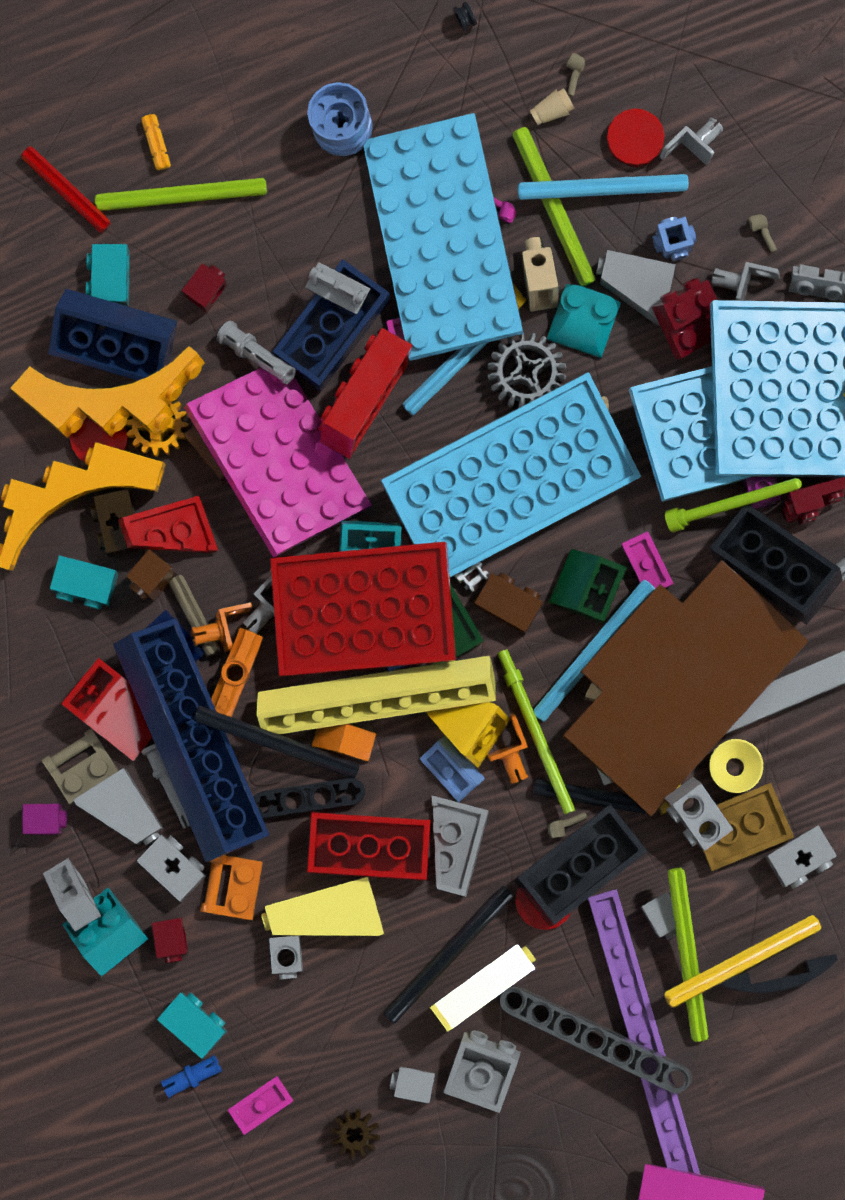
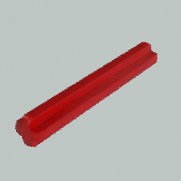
[21,146,111,233]

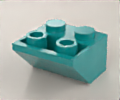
[339,521,402,552]
[62,887,148,977]

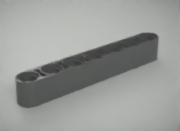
[500,986,692,1093]

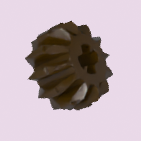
[330,1109,381,1160]

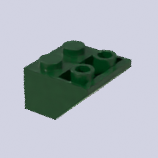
[549,549,627,625]

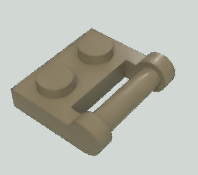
[42,728,119,805]

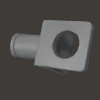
[660,118,723,165]
[712,262,780,301]
[243,575,275,634]

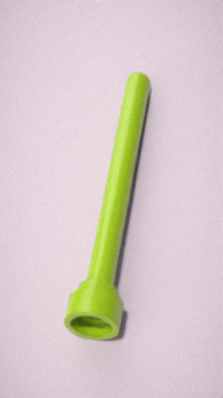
[665,478,802,533]

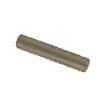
[169,575,220,657]

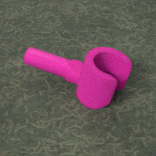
[494,197,516,223]

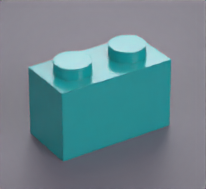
[86,244,130,307]
[50,555,118,610]
[157,992,227,1059]

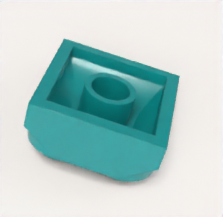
[547,284,621,359]

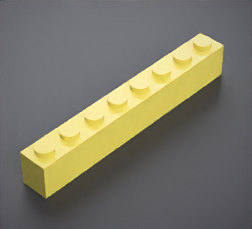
[257,656,496,734]

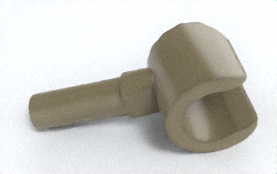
[566,53,585,96]
[749,214,777,252]
[548,812,587,839]

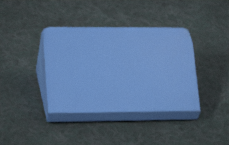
[420,736,485,802]

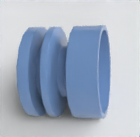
[307,82,373,156]

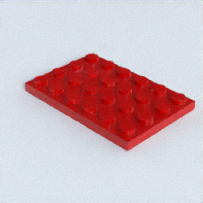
[270,542,456,677]

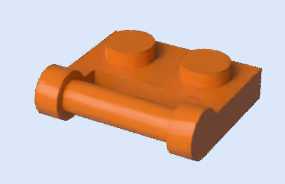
[200,855,263,920]

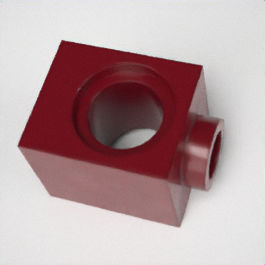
[182,263,228,313]
[152,918,189,963]

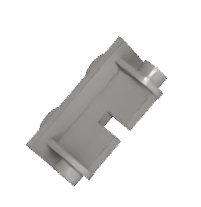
[305,262,370,315]
[789,264,845,301]

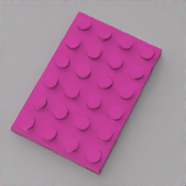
[184,368,372,558]

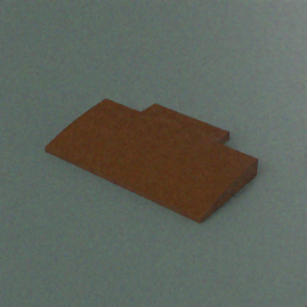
[563,560,808,817]

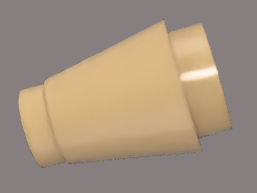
[530,88,575,125]

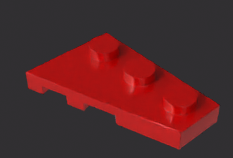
[118,496,218,553]

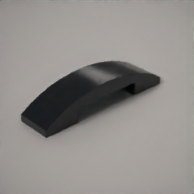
[718,954,838,993]

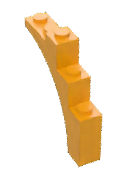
[11,346,205,438]
[0,442,166,571]

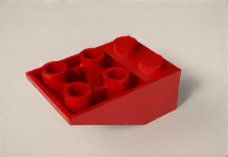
[61,658,153,761]

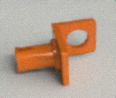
[191,603,252,652]
[487,713,528,784]

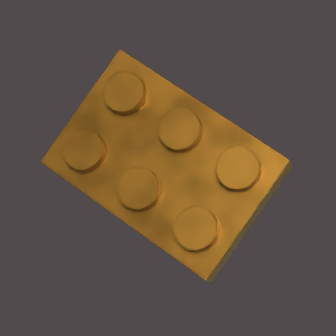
[699,783,794,871]

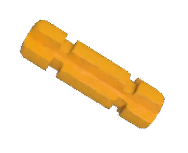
[141,114,171,171]

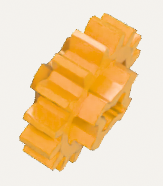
[126,401,189,457]

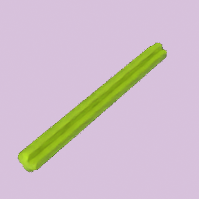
[513,127,596,287]
[95,178,267,211]
[667,868,708,1042]

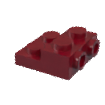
[652,277,717,359]
[781,477,845,525]

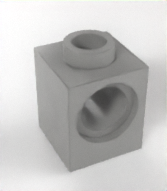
[640,892,676,940]
[269,936,303,980]
[390,1066,435,1103]

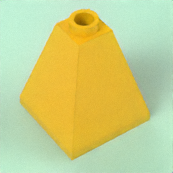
[426,702,511,768]

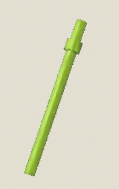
[497,649,576,815]

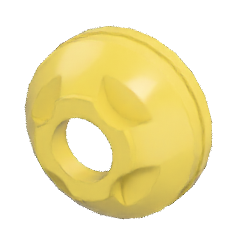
[709,739,763,793]

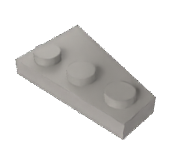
[432,796,489,897]

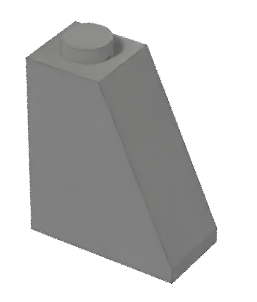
[596,250,676,326]
[74,768,163,846]

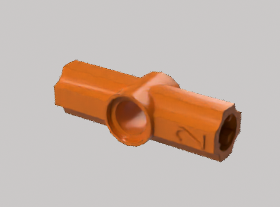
[211,628,264,717]

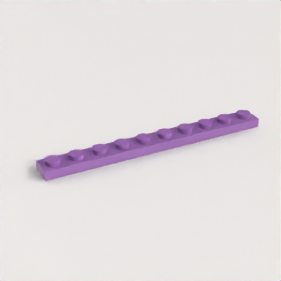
[588,889,700,1174]

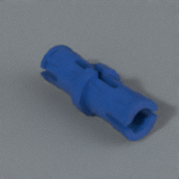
[161,1054,223,1098]

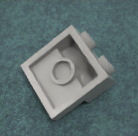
[444,1030,521,1113]

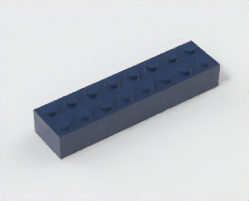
[113,618,269,862]

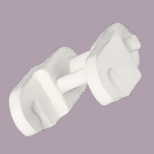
[454,562,488,592]

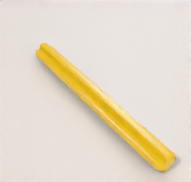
[664,915,821,1008]

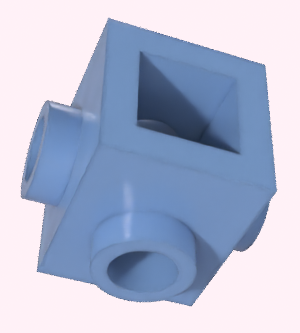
[652,217,697,261]

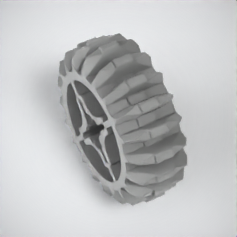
[488,333,566,408]

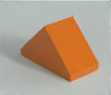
[312,724,376,762]

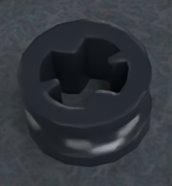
[453,1,477,31]

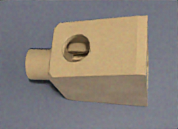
[522,237,558,312]

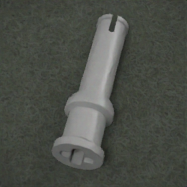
[217,321,296,384]
[141,744,190,829]

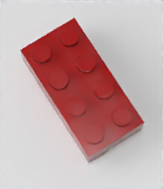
[318,328,413,459]
[307,812,431,881]

